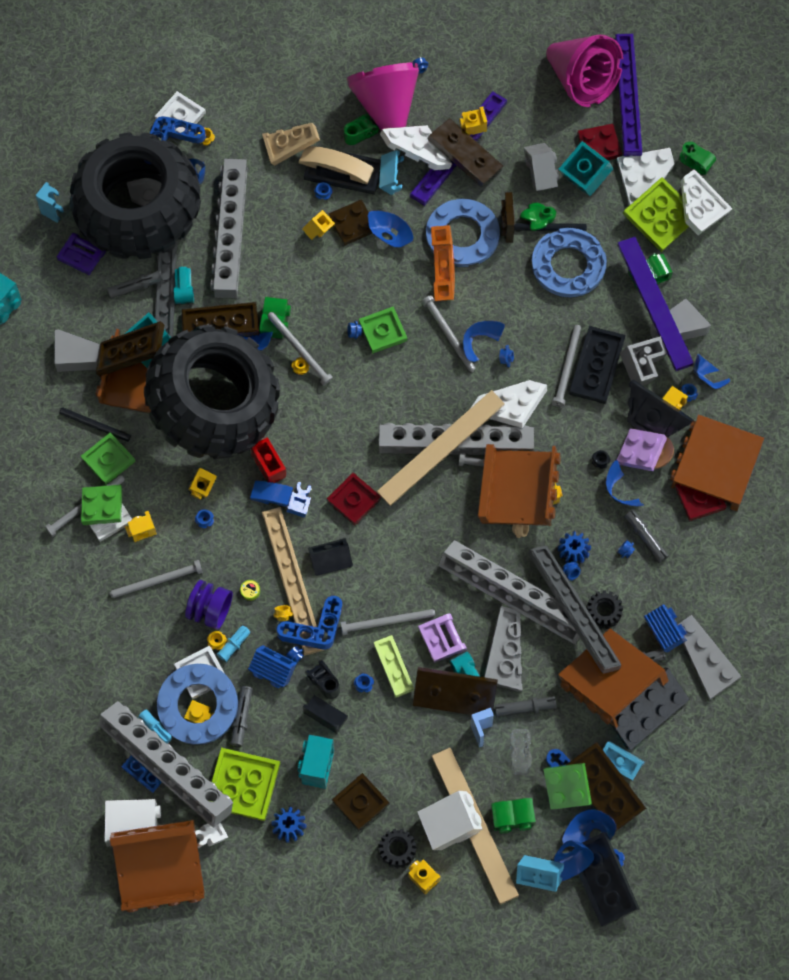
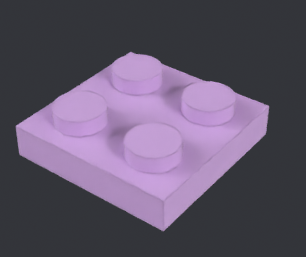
[617,429,667,471]

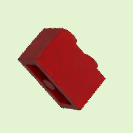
[251,437,286,483]

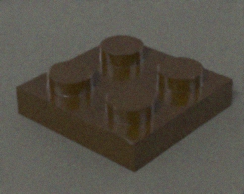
[500,192,515,243]
[328,199,373,246]
[332,773,390,831]

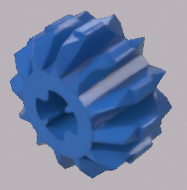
[557,531,591,563]
[271,807,307,843]

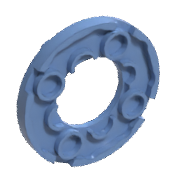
[426,199,500,267]
[532,228,607,297]
[157,664,238,745]

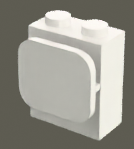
[418,791,483,850]
[105,799,161,846]

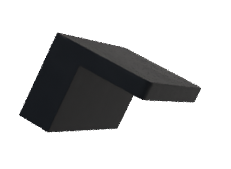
[308,538,353,576]
[303,695,348,734]

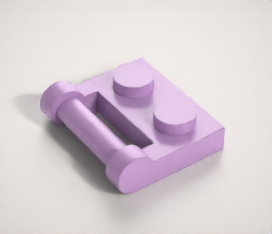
[418,614,467,663]

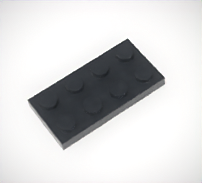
[304,145,381,195]
[569,326,626,404]
[610,667,690,750]
[568,832,640,927]

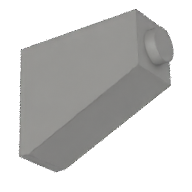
[650,299,711,340]
[55,330,100,372]

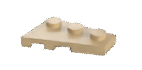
[262,123,320,166]

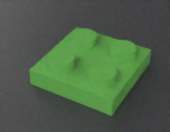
[359,306,407,354]
[81,433,136,485]
[81,485,122,525]
[544,763,592,810]

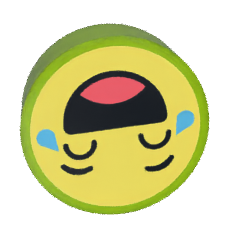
[240,580,260,601]

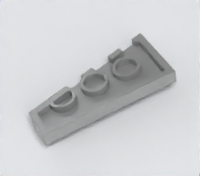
[484,606,522,692]
[678,615,742,701]

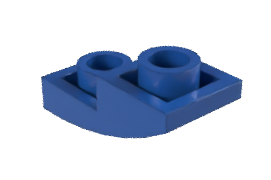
[250,481,293,507]
[121,755,162,793]

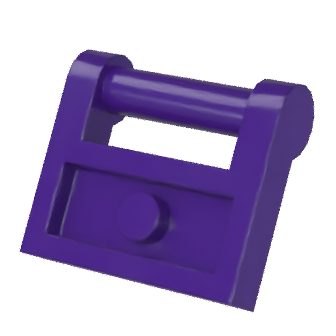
[57,233,106,275]

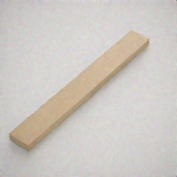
[377,390,505,506]
[262,507,324,656]
[432,748,519,905]

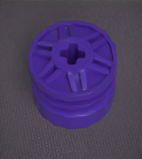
[185,580,233,630]

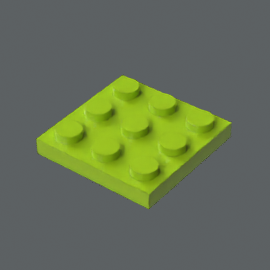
[623,177,689,252]
[208,748,281,821]

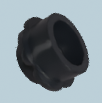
[592,450,611,469]

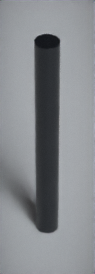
[514,223,587,231]
[59,407,131,442]

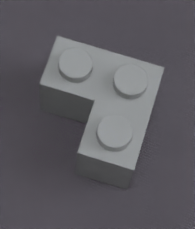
[524,143,559,191]
[620,336,668,385]

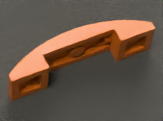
[431,225,455,301]

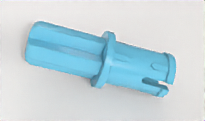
[217,626,250,662]
[138,710,172,743]

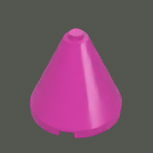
[546,35,623,107]
[347,62,419,131]

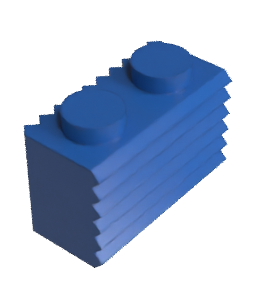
[644,604,687,653]
[248,645,297,688]

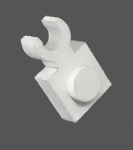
[195,823,228,848]

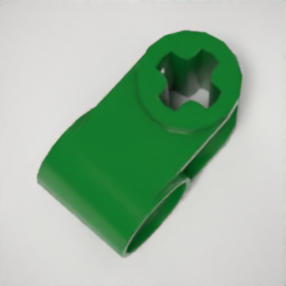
[344,114,379,145]
[679,142,716,175]

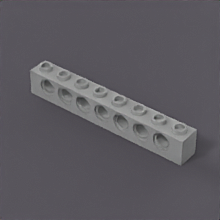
[211,159,248,298]
[379,423,534,455]
[439,540,580,644]
[99,701,233,828]

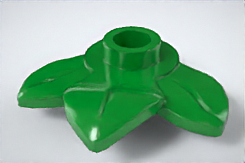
[519,203,556,231]

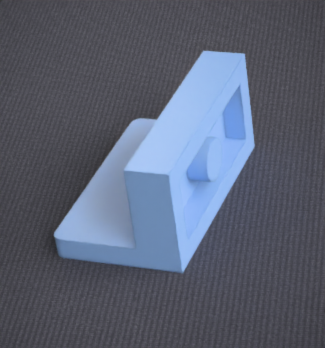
[471,708,494,747]

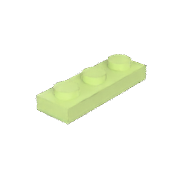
[374,635,414,698]

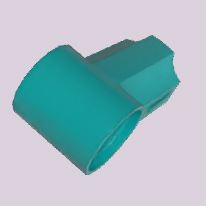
[174,267,194,304]
[449,652,480,677]

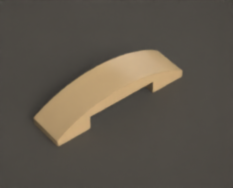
[299,146,374,185]

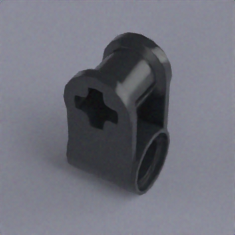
[305,660,340,699]

